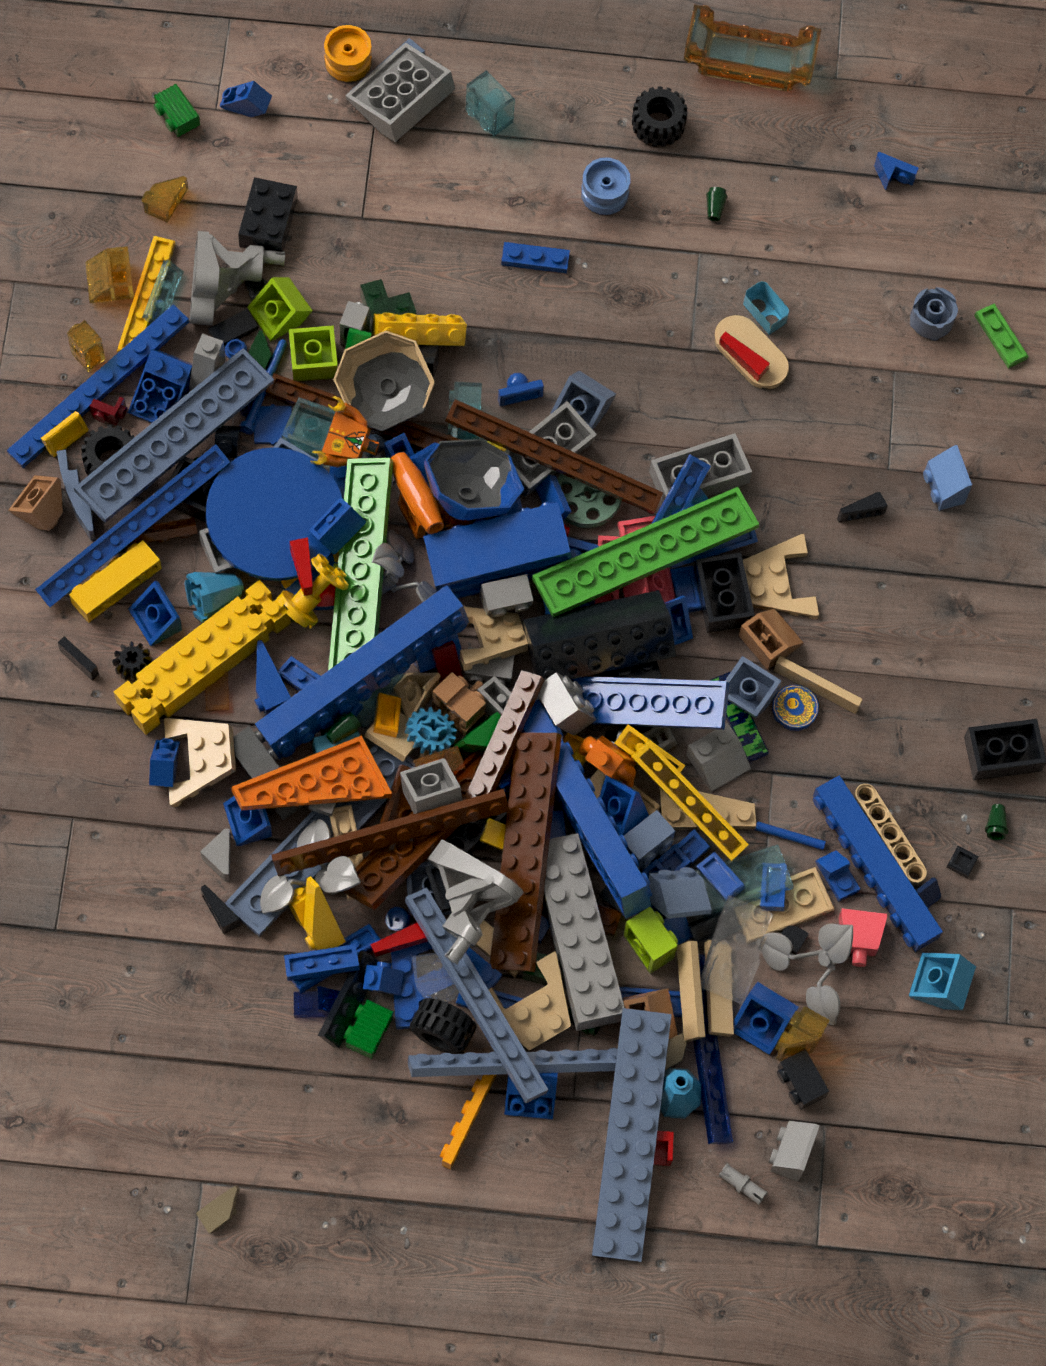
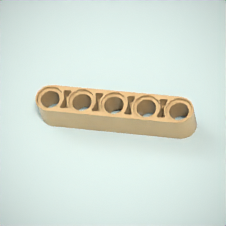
[854,783,927,889]

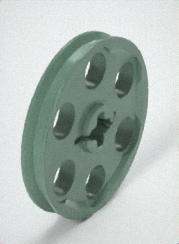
[557,464,621,528]

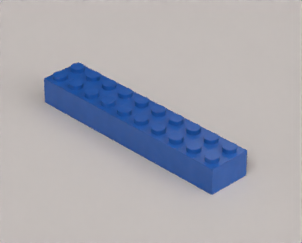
[255,585,469,760]
[521,699,652,919]

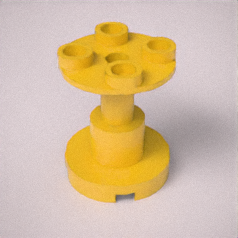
[277,554,349,629]

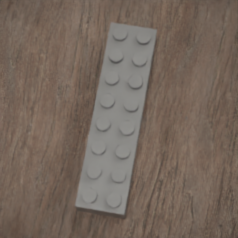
[543,833,625,1031]

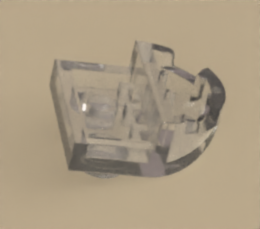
[411,953,459,1002]

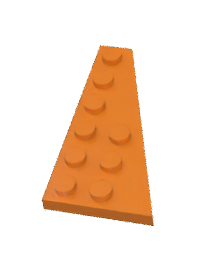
[232,735,392,811]

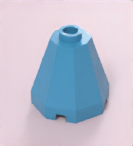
[184,572,244,622]
[660,1067,702,1119]

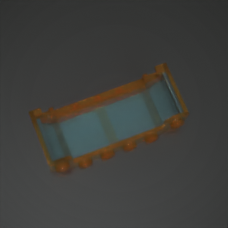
[683,4,821,92]

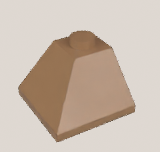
[8,475,63,531]

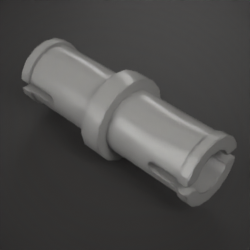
[719,1163,768,1205]

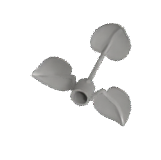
[372,530,437,602]
[260,819,361,915]
[760,923,853,1025]

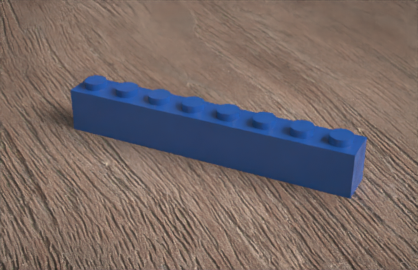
[813,775,943,952]

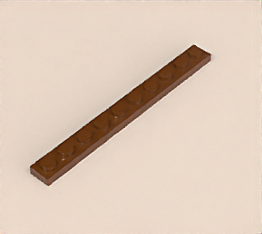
[265,373,461,451]
[445,399,663,515]
[272,789,510,876]

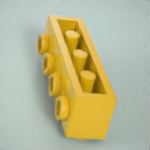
[372,313,467,346]
[69,540,162,623]

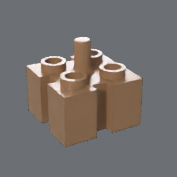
[432,672,486,736]

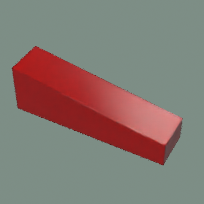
[719,331,770,382]
[290,537,313,596]
[371,923,428,957]

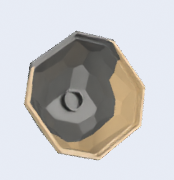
[333,331,435,432]

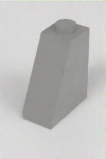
[189,334,226,392]

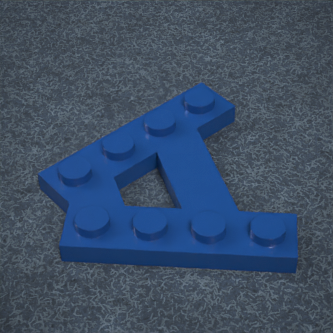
[652,454,758,568]
[390,934,503,1030]

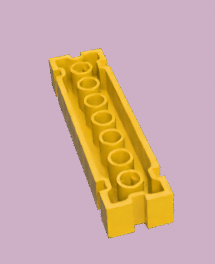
[113,580,291,735]

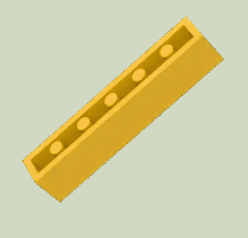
[631,741,749,861]

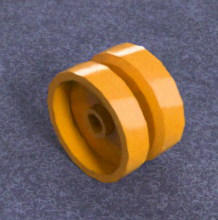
[324,25,372,82]

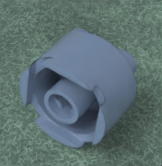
[910,287,958,341]

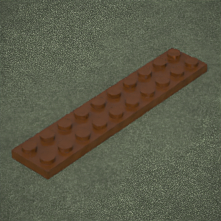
[490,733,562,972]
[342,748,515,910]

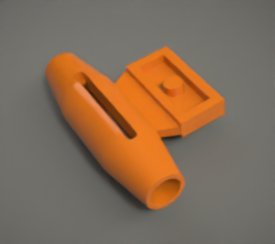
[391,452,444,539]

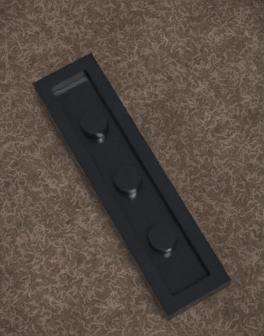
[318,951,379,1048]

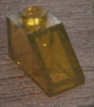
[142,176,188,223]

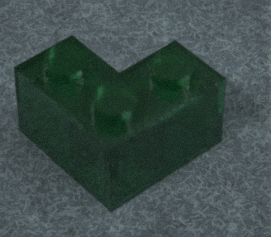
[360,279,416,329]

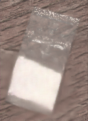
[701,895,773,1005]

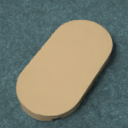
[715,315,789,389]

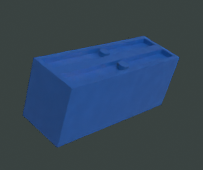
[423,502,572,598]

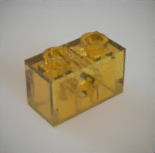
[67,320,105,372]

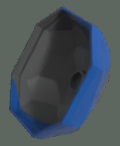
[424,439,524,520]

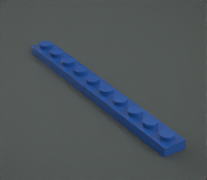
[7,304,190,468]
[35,444,230,608]

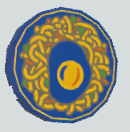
[772,685,819,731]

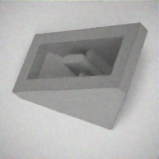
[200,829,231,882]

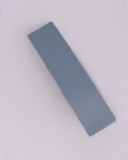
[57,450,95,540]

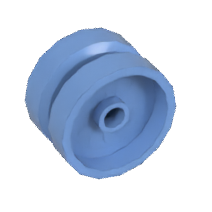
[581,158,630,215]

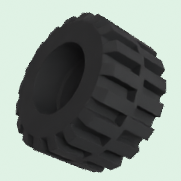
[632,86,688,147]
[81,425,134,475]
[410,998,477,1054]

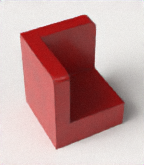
[653,1131,674,1166]

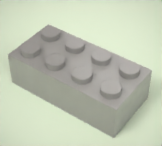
[504,401,597,497]
[649,433,752,503]

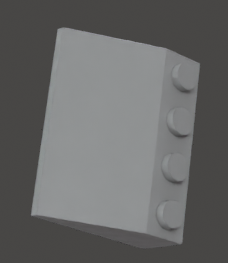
[345,43,455,142]

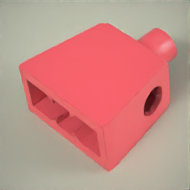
[839,908,887,967]

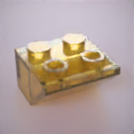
[85,246,134,303]
[775,1006,830,1061]

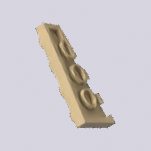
[659,787,756,830]

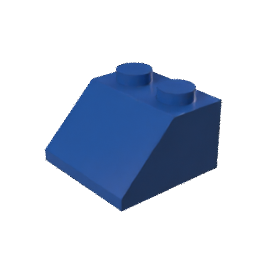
[733,982,799,1055]

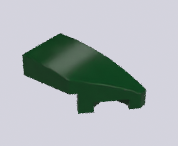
[248,330,273,370]

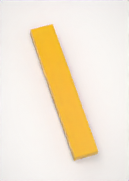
[117,236,176,353]

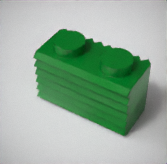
[153,84,200,137]
[344,1000,393,1059]

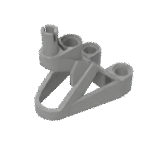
[189,231,285,326]
[428,840,524,965]

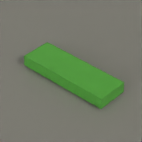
[974,303,1028,369]

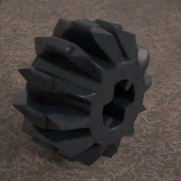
[112,641,153,682]

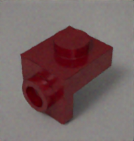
[90,397,127,426]

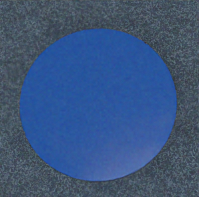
[206,448,343,581]

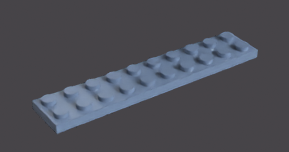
[74,348,274,523]
[225,744,419,937]
[592,1008,672,1262]

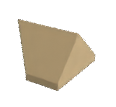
[393,673,441,720]

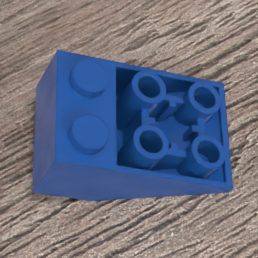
[127,349,192,423]

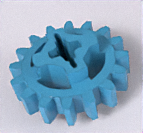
[405,707,457,756]

